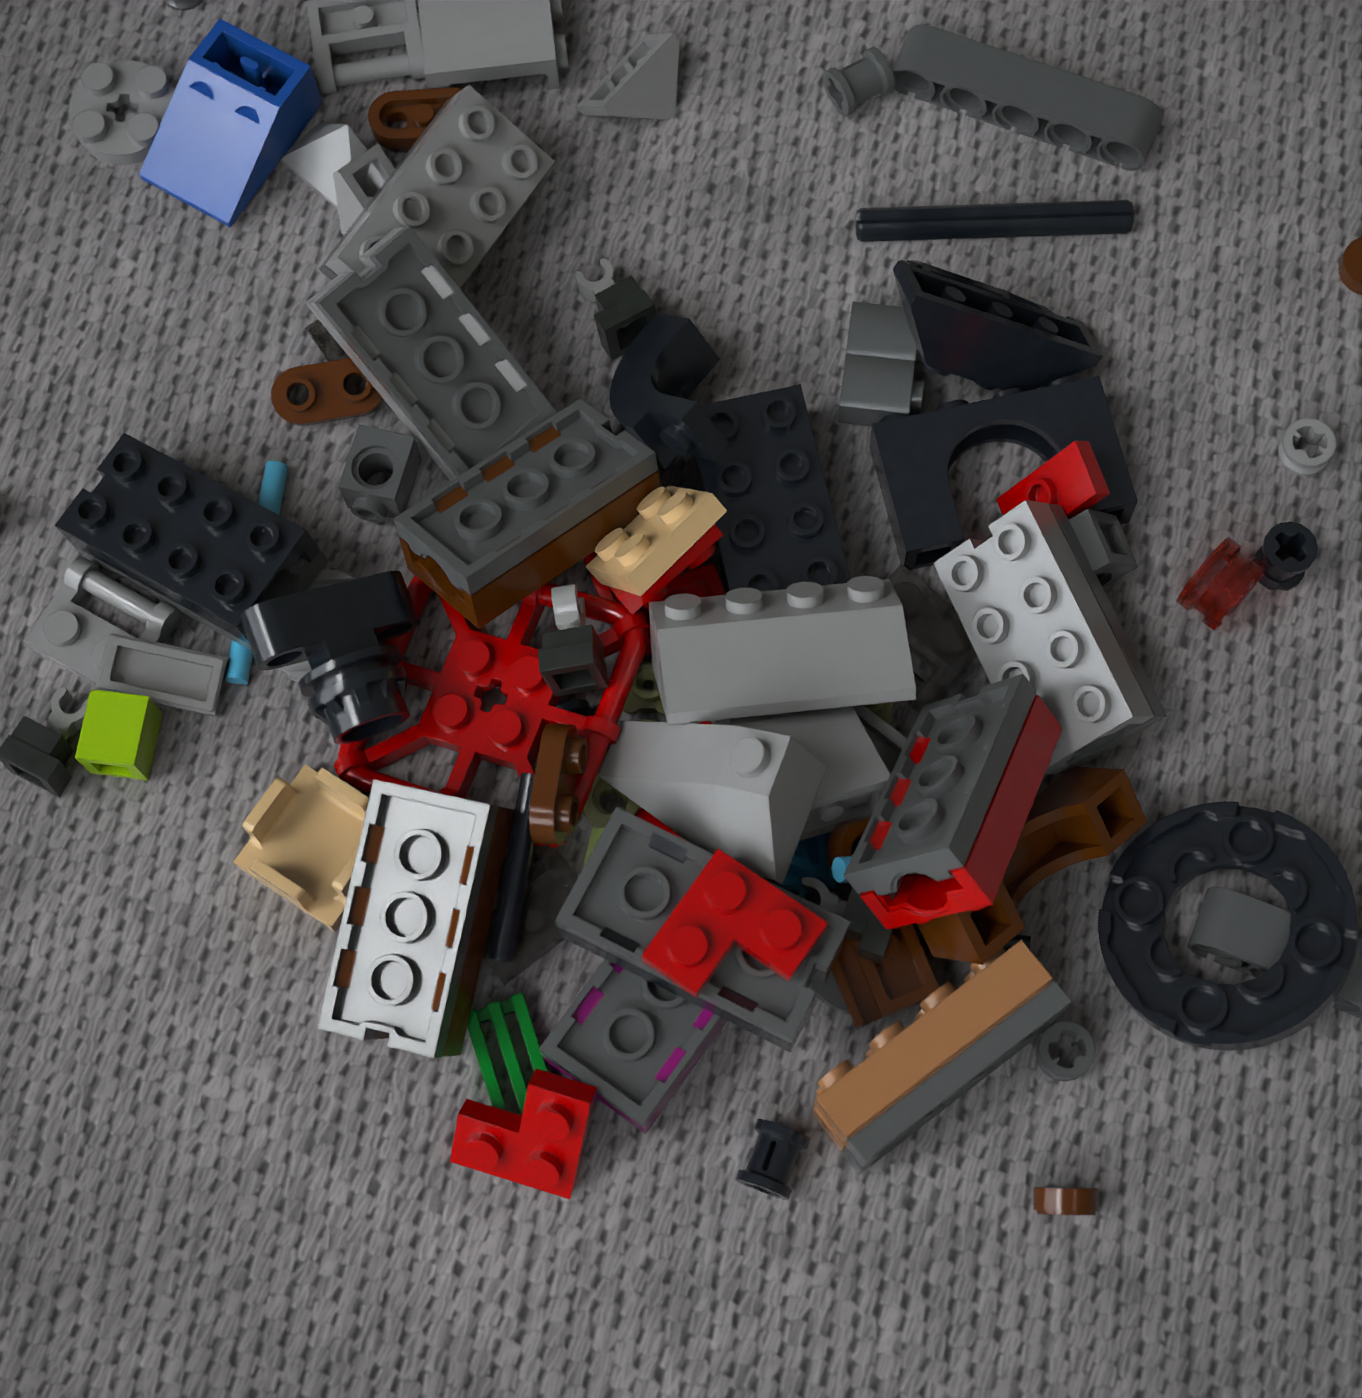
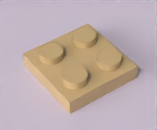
[586,485,727,596]

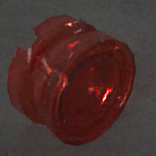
[1176,537,1268,631]

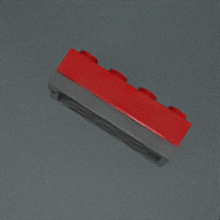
[843,674,1063,930]

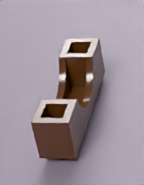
[917,767,1148,965]

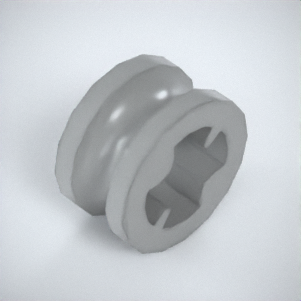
[1278,418,1336,476]

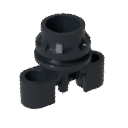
[240,570,420,744]

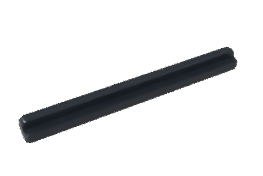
[855,200,1134,242]

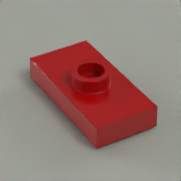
[996,441,1110,520]

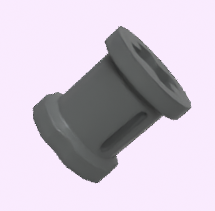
[823,47,895,116]

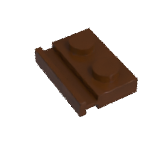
[832,894,939,1030]

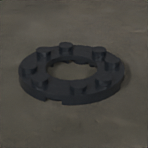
[1098,801,1359,1051]

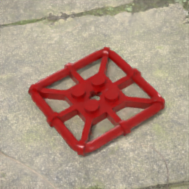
[334,575,650,849]

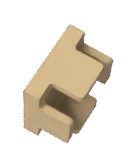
[234,764,369,932]

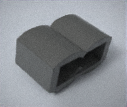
[838,301,924,426]

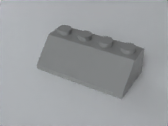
[649,576,916,725]

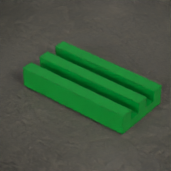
[467,993,548,1116]

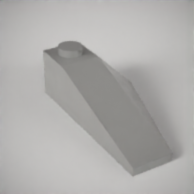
[598,720,827,885]

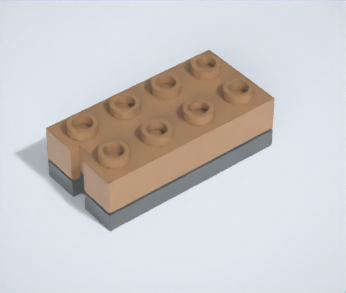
[812,940,1072,1175]

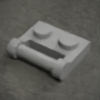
[306,0,425,95]
[23,556,181,685]

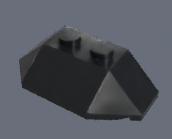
[893,260,1103,391]

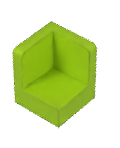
[75,690,163,781]

